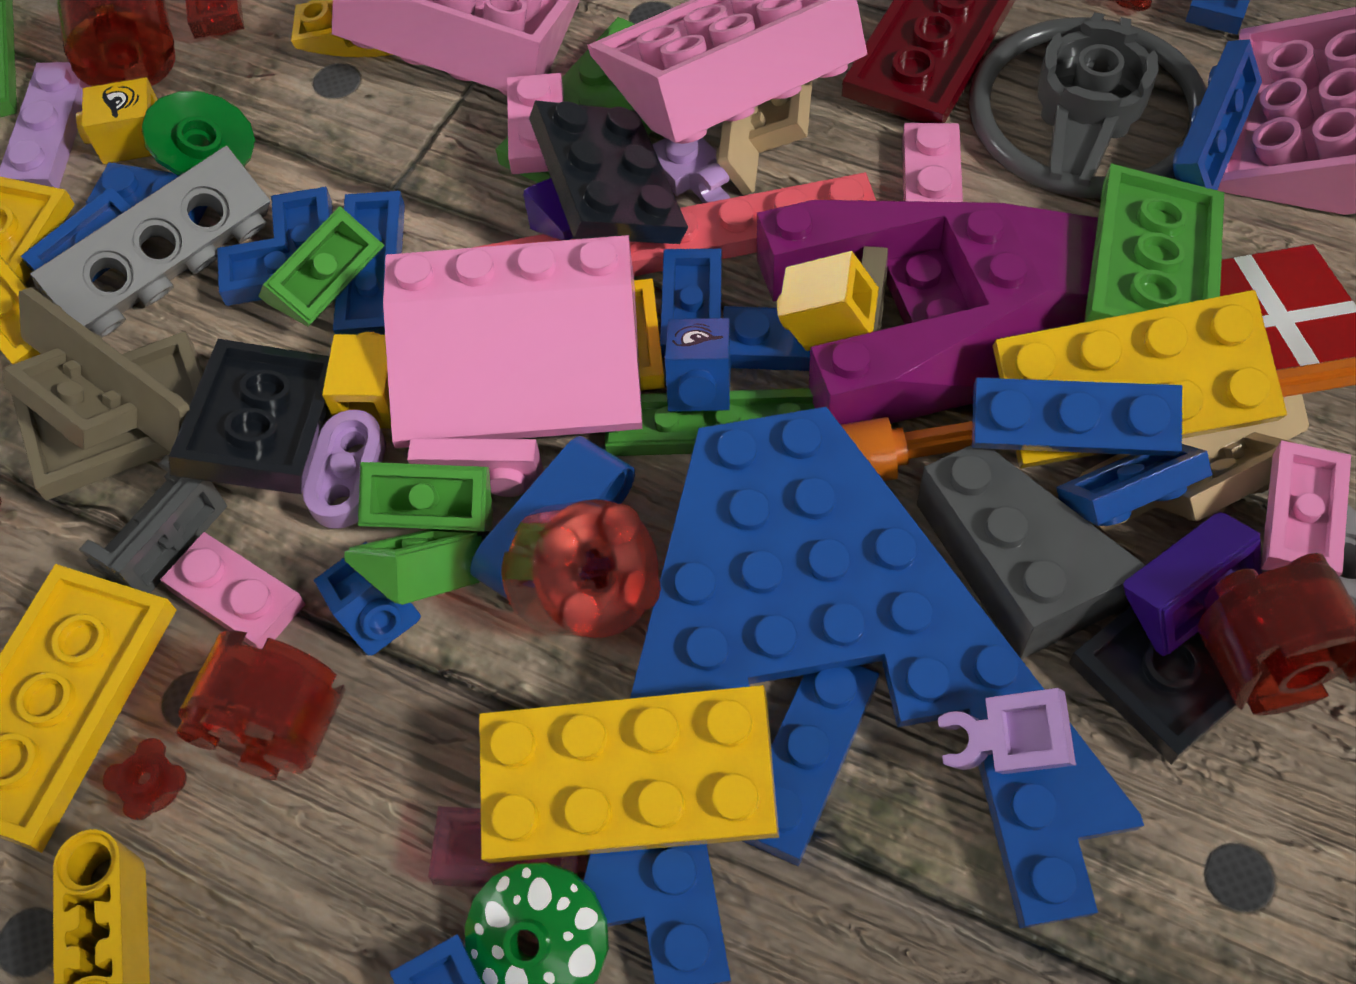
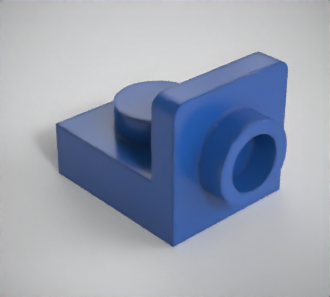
[314,541,421,656]

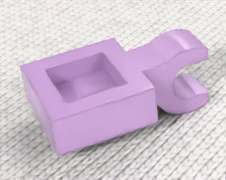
[653,138,730,203]

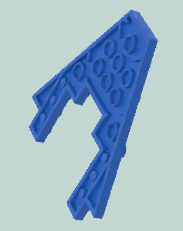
[584,407,1144,984]

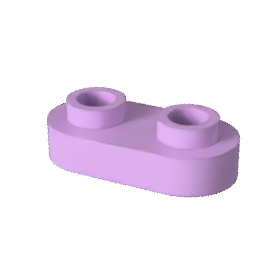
[303,410,386,529]

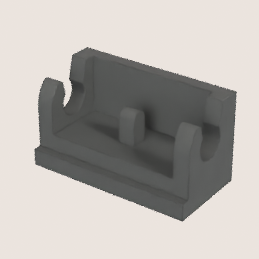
[79,455,227,593]

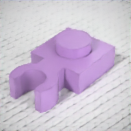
[938,688,1076,774]

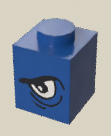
[665,318,731,411]

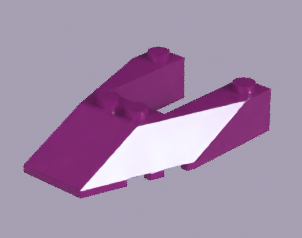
[757,200,1098,425]

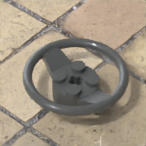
[969,12,1207,199]

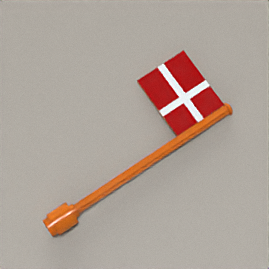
[841,244,1356,481]

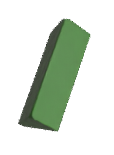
[258,206,385,327]
[358,462,493,531]
[344,529,482,605]

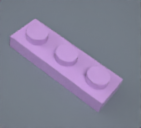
[0,62,95,188]

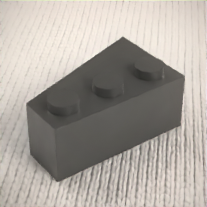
[917,445,1145,660]

